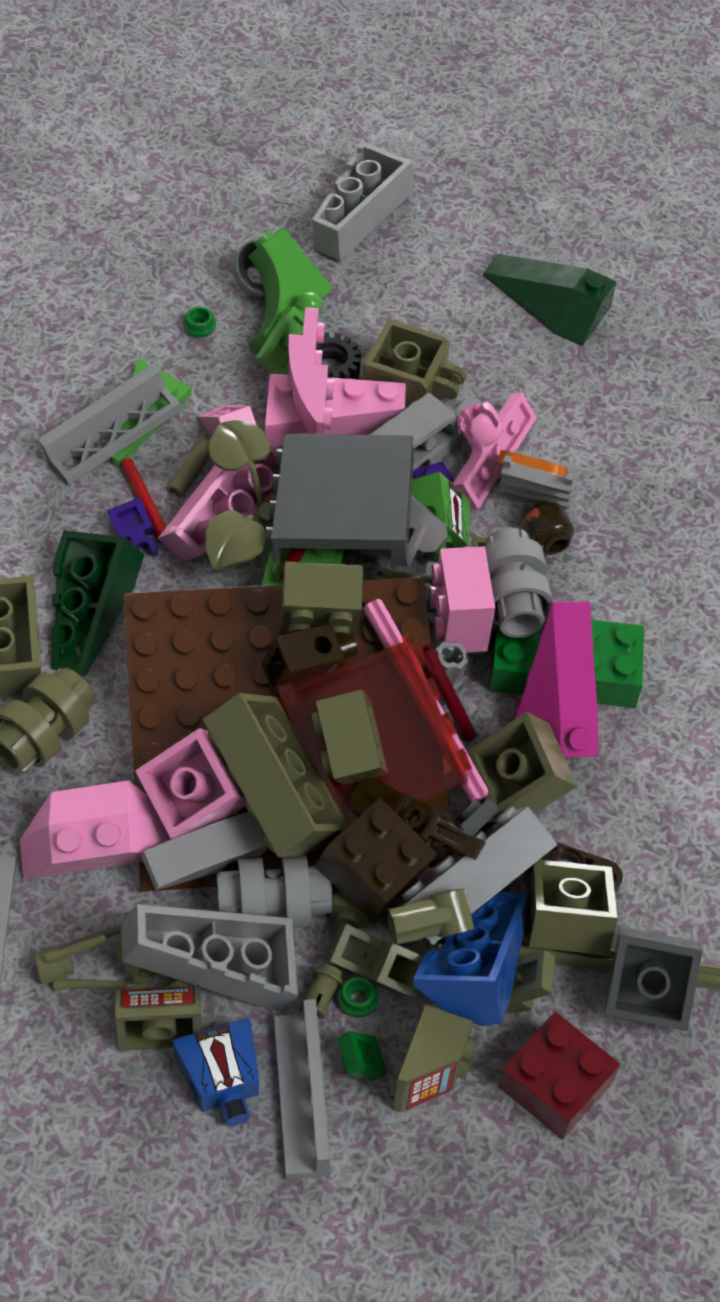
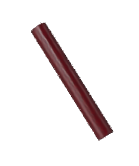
[419,644,477,741]

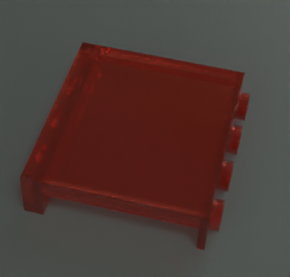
[277,634,472,826]

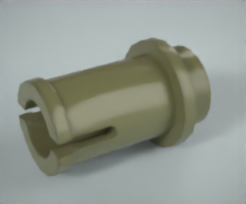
[300,963,343,1019]

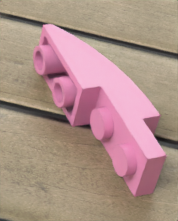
[288,307,334,434]

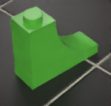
[248,227,333,353]

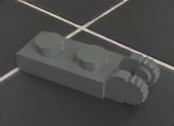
[454,798,500,836]

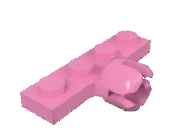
[453,392,537,510]

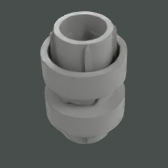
[485,528,553,638]
[216,855,332,928]

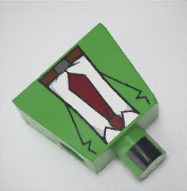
[412,472,470,563]

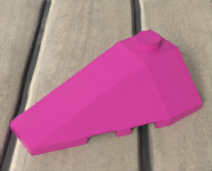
[515,601,598,757]

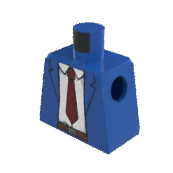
[173,1018,259,1126]

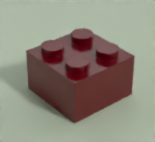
[498,1011,621,1140]

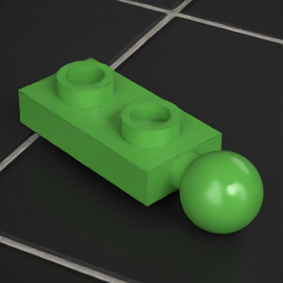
[255,291,322,375]

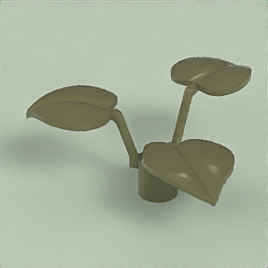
[206,420,273,573]

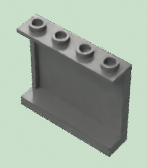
[266,434,414,566]

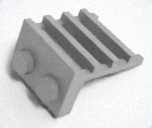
[500,450,580,514]

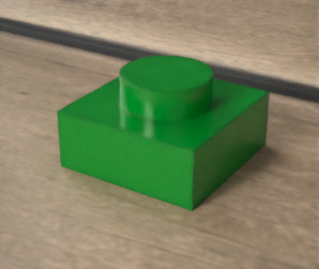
[337,1031,387,1080]

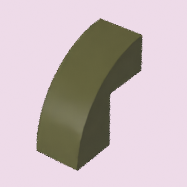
[324,922,423,997]

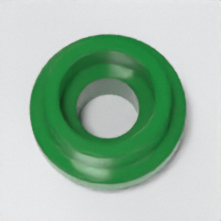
[183,306,216,337]
[338,977,378,1017]

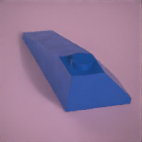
[413,892,530,1026]

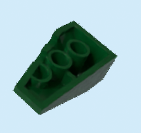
[483,254,617,346]
[51,530,144,676]

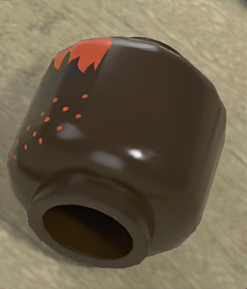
[522,502,574,555]

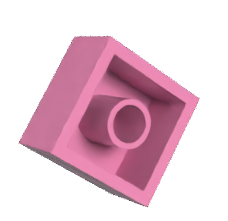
[429,546,495,652]
[135,728,246,839]

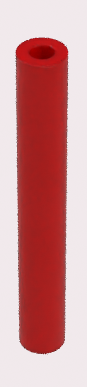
[120,458,166,543]

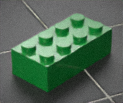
[489,617,645,708]

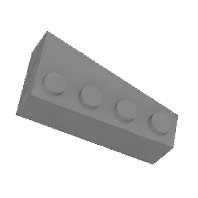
[312,141,413,261]

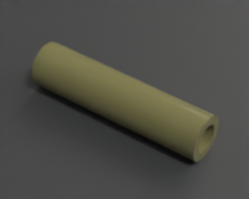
[166,439,210,498]

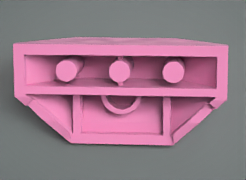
[20,780,171,879]

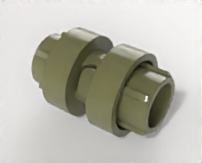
[0,668,95,772]

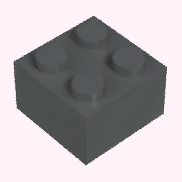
[605,926,703,1031]

